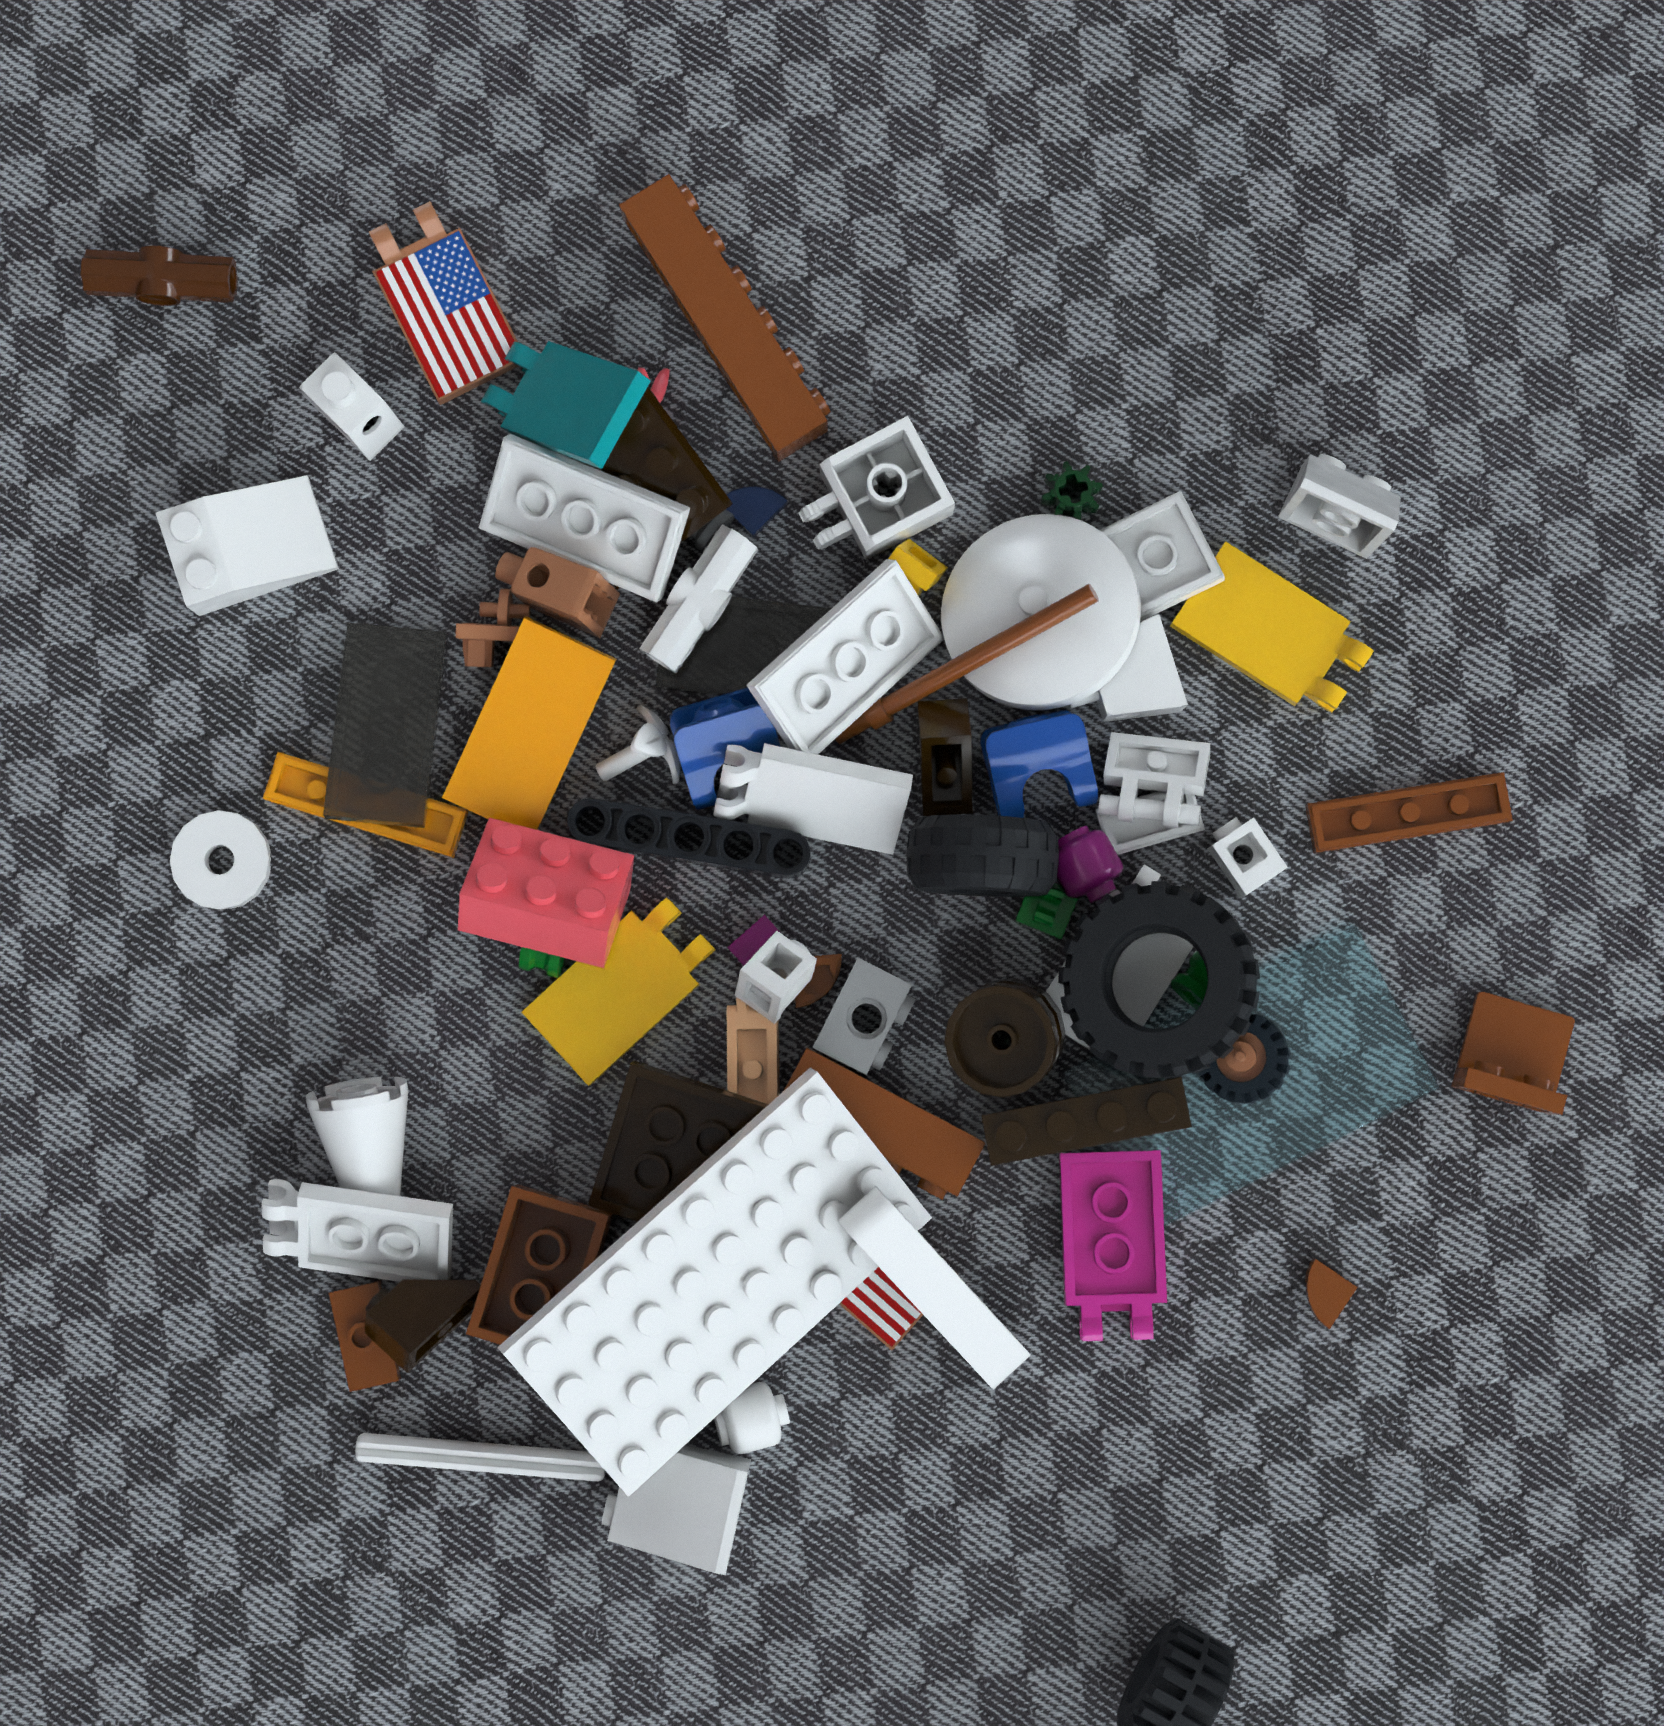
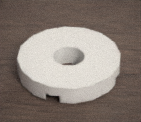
[170,810,271,910]

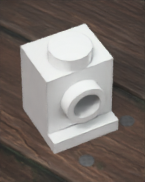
[1207,817,1288,898]
[735,931,817,1024]

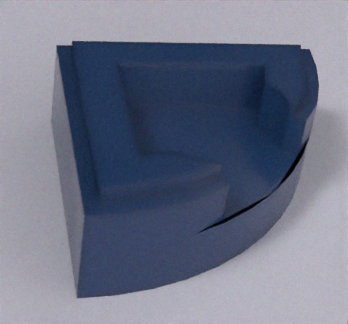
[726,487,788,538]

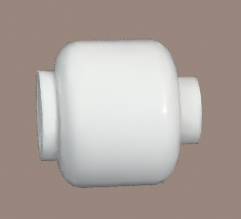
[714,1382,790,1454]

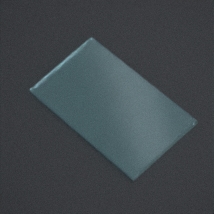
[1063,926,1439,1226]

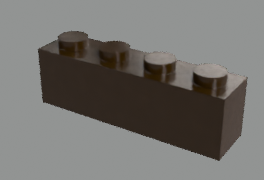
[981,1077,1192,1166]

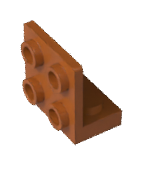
[1451,992,1575,1115]

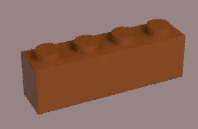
[784,1048,986,1200]

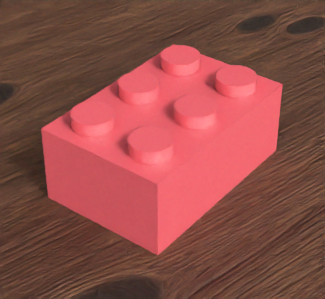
[458,818,635,968]

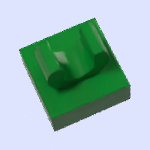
[1014,883,1078,940]

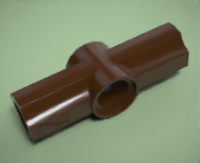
[80,246,238,306]

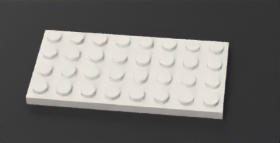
[497,1068,932,1497]

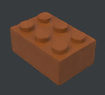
[466,1184,613,1345]

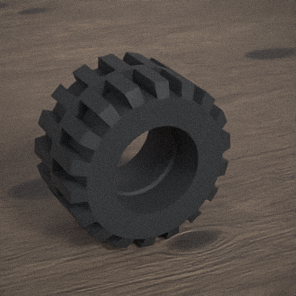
[1117,1618,1234,1726]

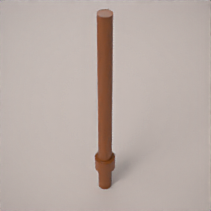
[835,584,1099,744]

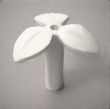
[596,705,681,784]

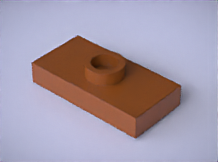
[329,1281,401,1392]

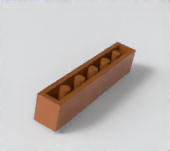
[619,174,831,462]

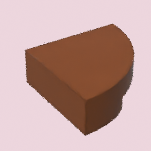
[795,954,842,1008]
[1305,1258,1358,1329]

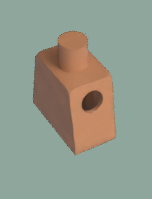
[495,547,620,638]

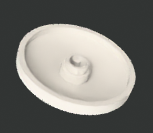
[941,514,1141,710]

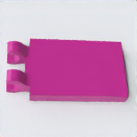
[1059,1150,1167,1341]

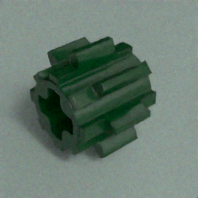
[1040,461,1103,520]

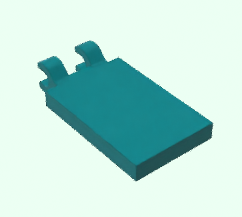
[481,341,651,469]

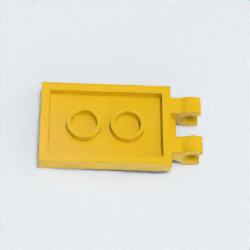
[1170,541,1374,713]
[521,897,716,1086]

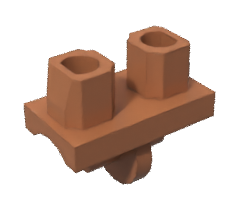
[456,588,552,667]

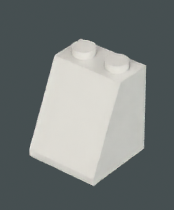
[601,1445,751,1575]

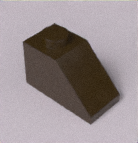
[918,698,973,816]
[365,1279,481,1373]

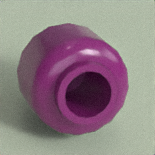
[1057,825,1124,903]

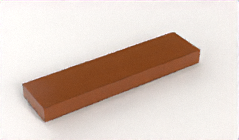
[1305,772,1513,854]

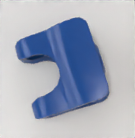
[670,687,781,810]
[980,710,1098,818]

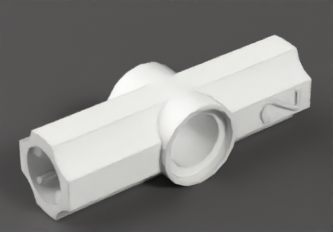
[639,524,758,674]

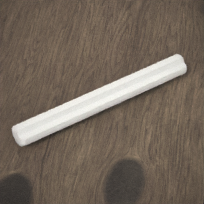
[355,1433,606,1482]

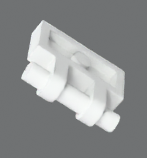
[1098,732,1210,828]

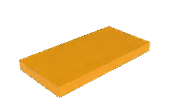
[442,616,617,830]

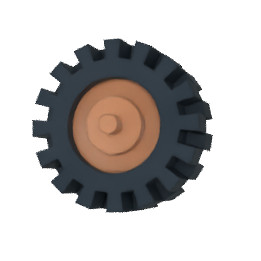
[1198,1013,1291,1104]

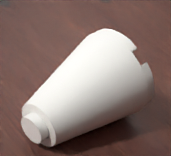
[306,1077,408,1196]

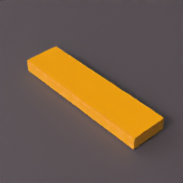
[262,752,469,858]

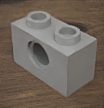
[812,958,916,1075]

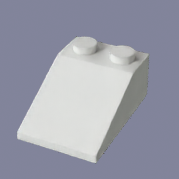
[1278,454,1401,559]
[156,475,339,616]

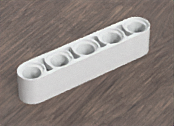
[838,1186,1031,1389]

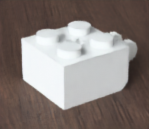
[798,416,955,560]

